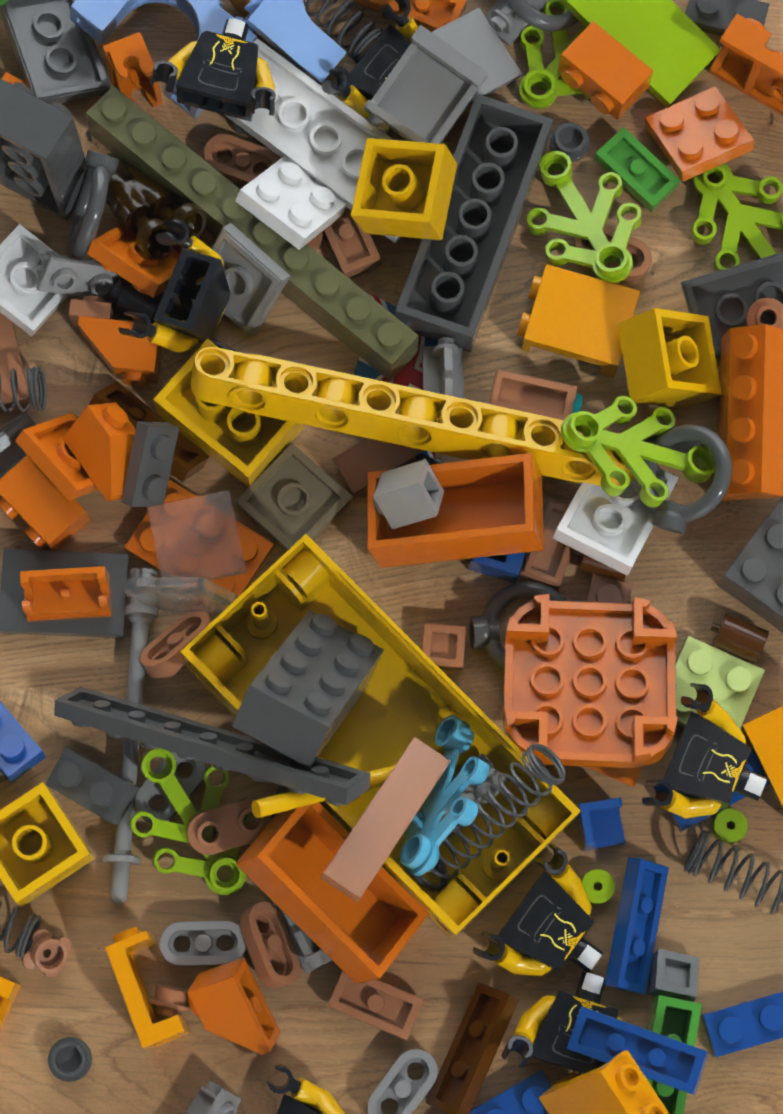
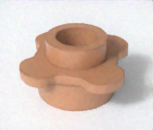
[22,928,71,978]
[147,984,191,1016]

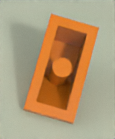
[78,316,162,387]
[62,402,136,501]
[187,957,281,1055]

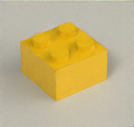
[351,138,457,240]
[618,308,722,408]
[0,782,95,907]

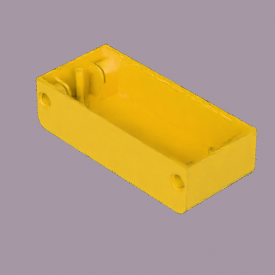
[180,534,581,940]

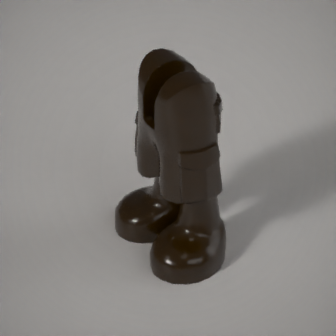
[106,163,207,260]

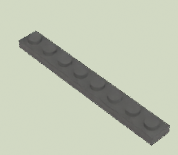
[54,687,370,805]

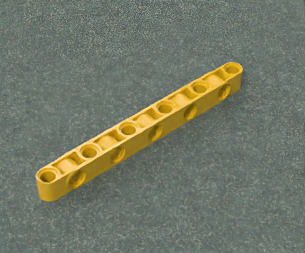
[191,347,634,486]

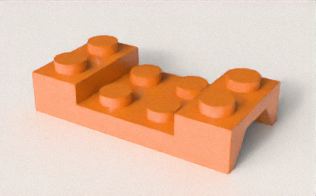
[709,14,783,116]

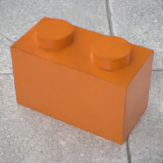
[558,21,654,120]
[0,455,91,551]

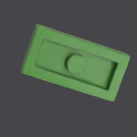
[594,127,681,213]

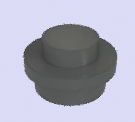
[550,122,590,162]
[48,1037,92,1082]

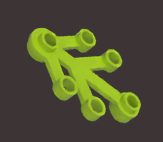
[519,0,591,109]
[527,151,642,283]
[691,163,783,272]
[561,396,715,508]
[130,748,252,895]

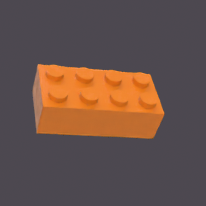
[368,453,544,568]
[235,803,429,984]

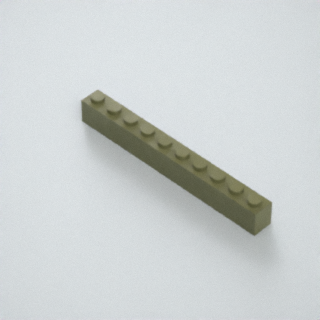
[86,86,419,382]

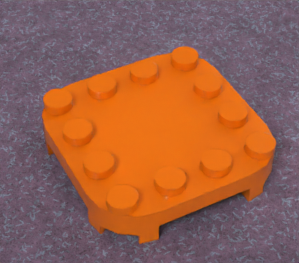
[503,594,678,768]

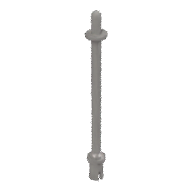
[102,568,158,905]

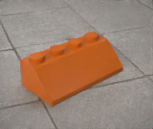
[718,324,783,501]

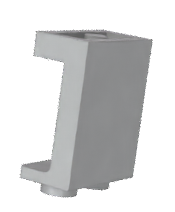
[364,24,487,144]

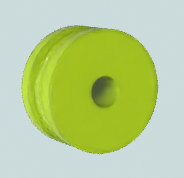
[712,808,748,844]
[581,869,615,905]

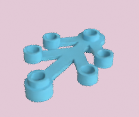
[400,715,490,876]

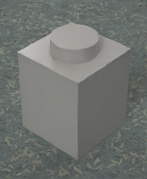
[373,459,444,530]

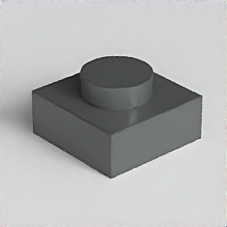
[650,949,699,1002]

